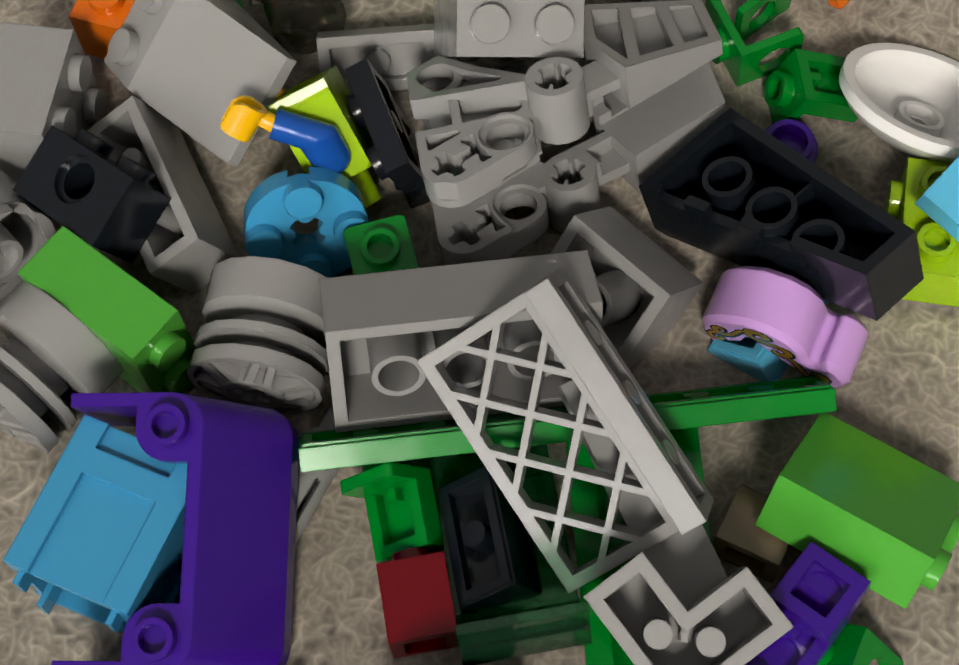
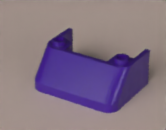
[52,392,299,665]

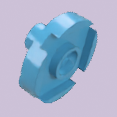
[244,167,370,278]

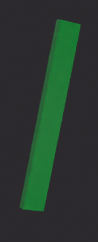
[298,376,837,472]

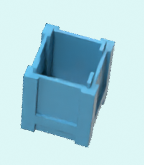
[3,414,187,633]

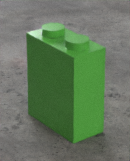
[18,226,196,394]
[755,412,959,609]

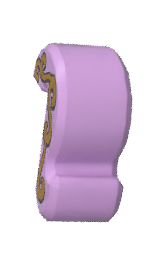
[703,266,869,388]

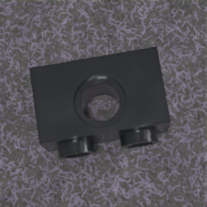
[13,125,171,264]

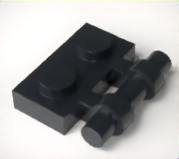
[344,59,430,208]

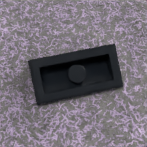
[437,465,542,612]

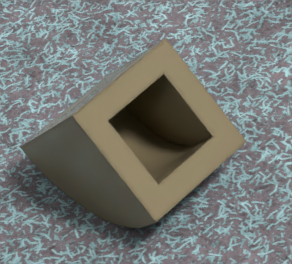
[713,484,790,583]

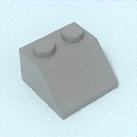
[550,206,704,370]

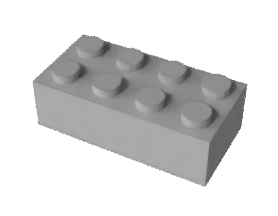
[319,250,603,433]

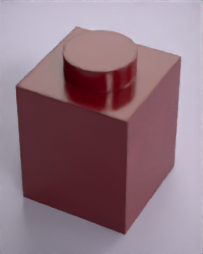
[376,547,461,659]

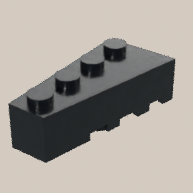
[639,108,924,321]

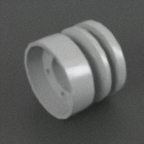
[187,256,329,413]
[0,281,123,454]

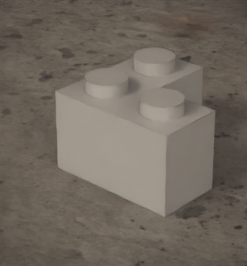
[583,552,794,665]

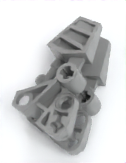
[406,0,726,265]

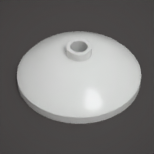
[839,43,959,163]

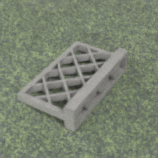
[416,266,714,593]

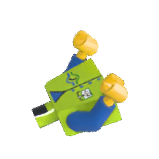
[220,65,382,208]

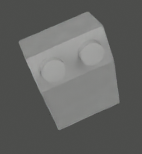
[104,0,297,167]

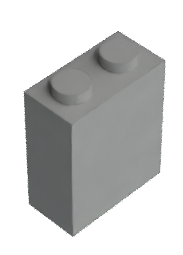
[434,0,585,58]

